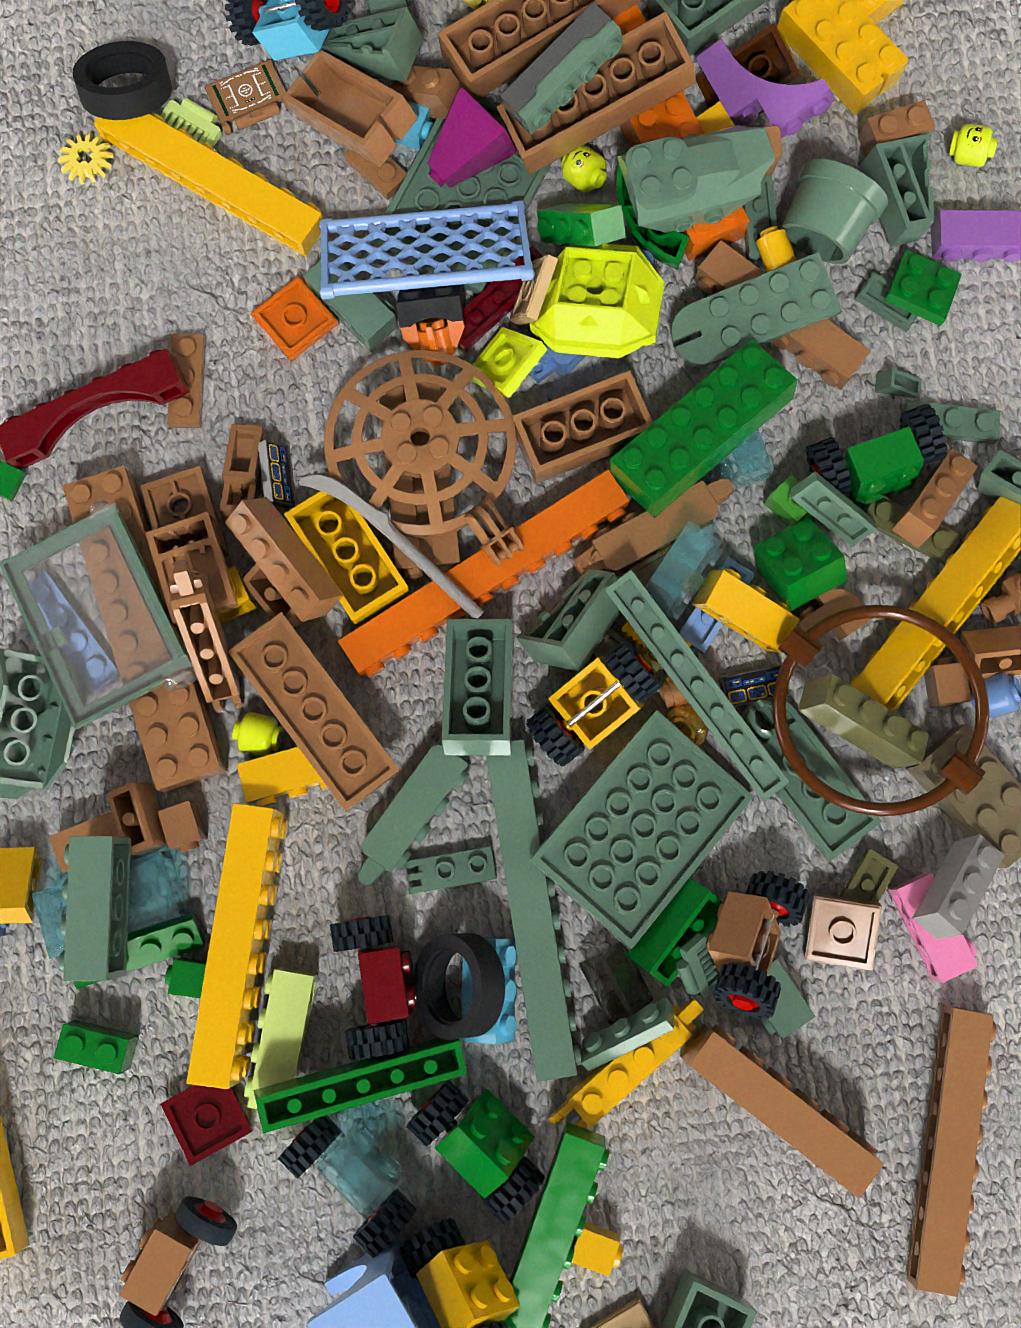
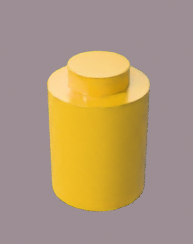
[756,226,797,272]

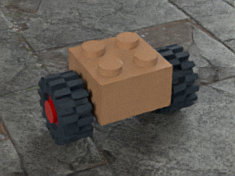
[707,871,810,1020]

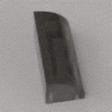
[578,941,654,1024]

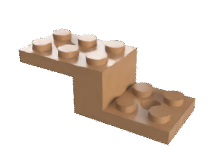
[140,465,239,626]

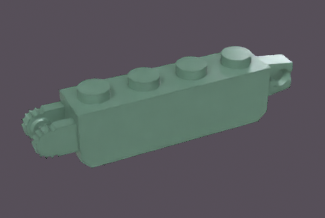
[357,744,471,886]

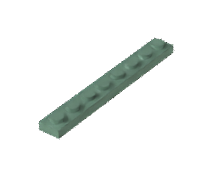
[604,570,790,802]

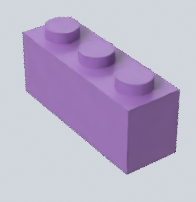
[931,210,1021,262]

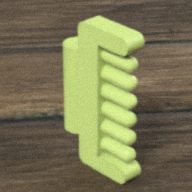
[160,98,222,147]

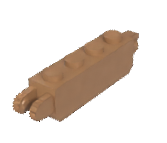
[573,478,734,576]
[169,559,244,713]

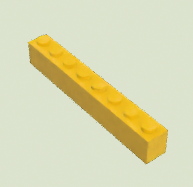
[94,113,323,257]
[850,496,1021,712]

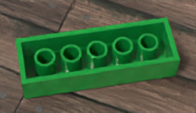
[610,339,798,519]

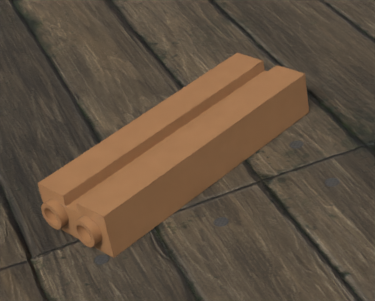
[377,383,460,579]

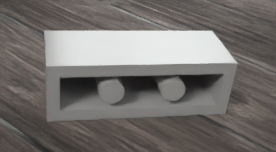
[912,834,1004,939]

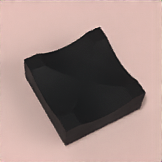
[396,284,466,328]

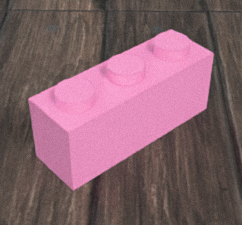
[888,873,978,983]

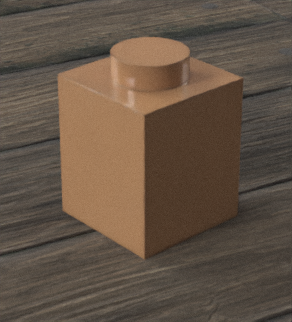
[924,658,972,708]
[157,801,208,854]

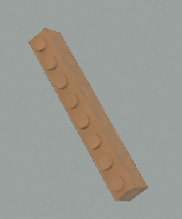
[907,1005,996,1297]

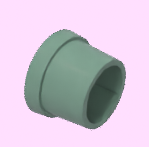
[781,158,888,264]

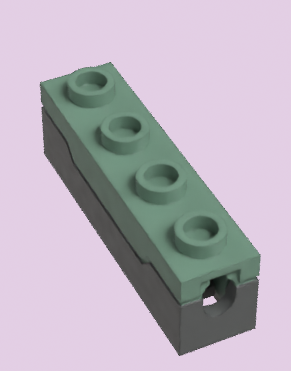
[500,2,623,135]

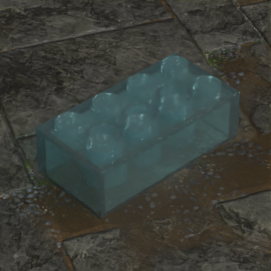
[32,851,189,959]

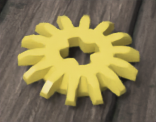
[58,132,114,184]

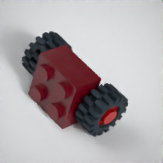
[330,914,417,1059]

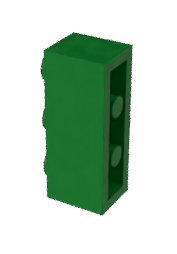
[537,202,626,247]
[626,877,724,987]

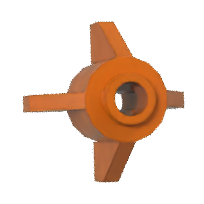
[401,317,465,366]

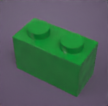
[53,1019,140,1075]

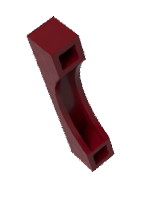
[0,348,190,470]

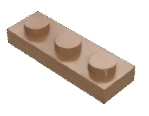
[167,334,206,428]

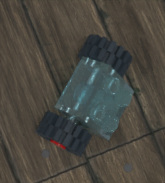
[278,1115,417,1258]

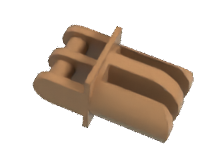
[464,499,524,568]

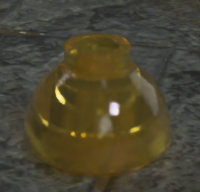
[667,704,709,746]

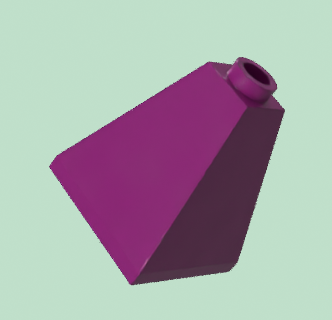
[427,87,517,188]

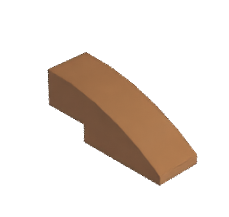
[219,424,264,524]

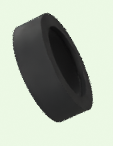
[73,41,172,120]
[414,933,505,1040]

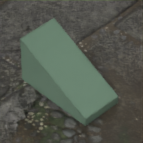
[875,368,922,399]

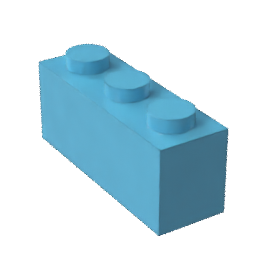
[462,937,517,1045]

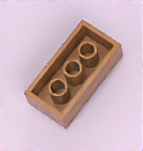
[512,370,653,484]

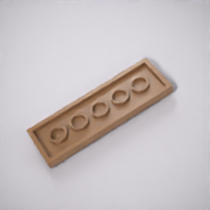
[227,612,400,811]

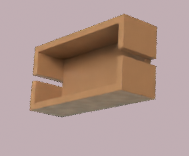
[282,49,418,168]

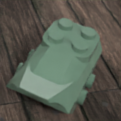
[617,125,775,233]
[0,648,81,799]

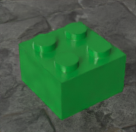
[753,517,847,611]

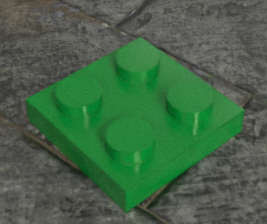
[884,249,962,326]

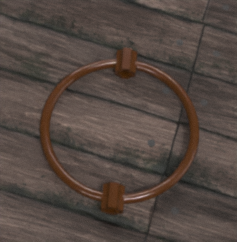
[772,605,990,816]

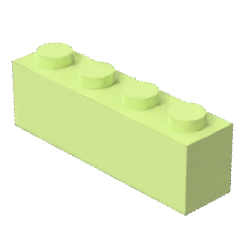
[244,967,318,1109]

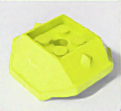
[529,243,664,358]

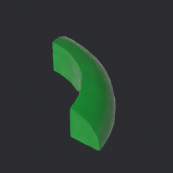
[616,152,689,270]

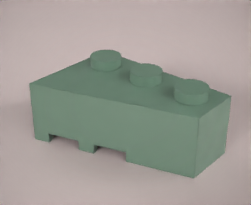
[322,7,424,81]
[860,133,934,247]
[516,569,621,672]

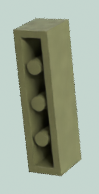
[798,674,929,769]

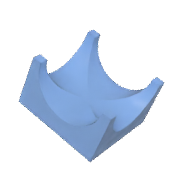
[307,1237,441,1328]

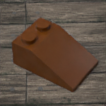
[696,23,807,124]

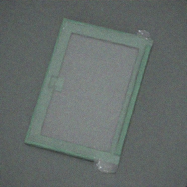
[0,500,198,729]

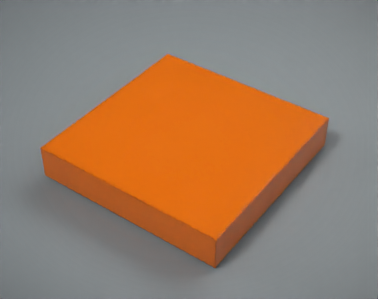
[250,276,338,362]

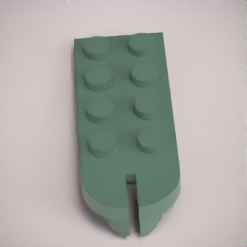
[672,252,842,367]
[740,697,882,861]

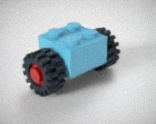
[225,0,351,61]

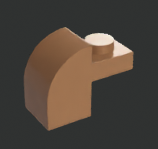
[797,589,873,641]

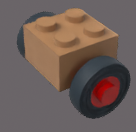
[119,1196,237,1328]

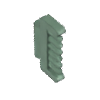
[676,933,718,998]

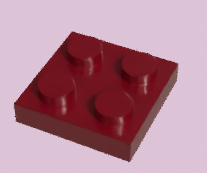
[161,1085,254,1166]

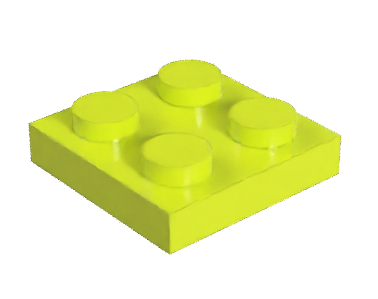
[471,327,548,398]

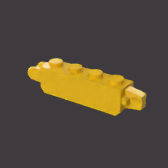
[549,998,704,1128]

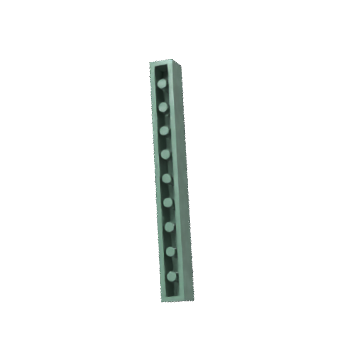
[486,739,582,1082]

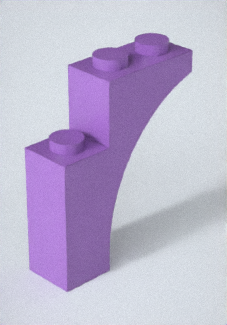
[696,38,836,138]

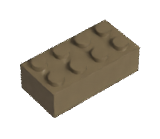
[906,724,1021,868]

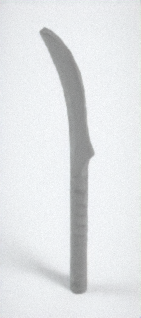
[297,474,485,619]

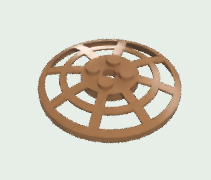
[324,350,517,538]

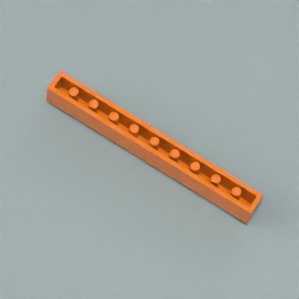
[338,469,630,678]

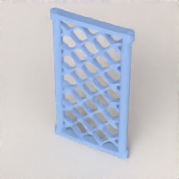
[319,200,535,299]

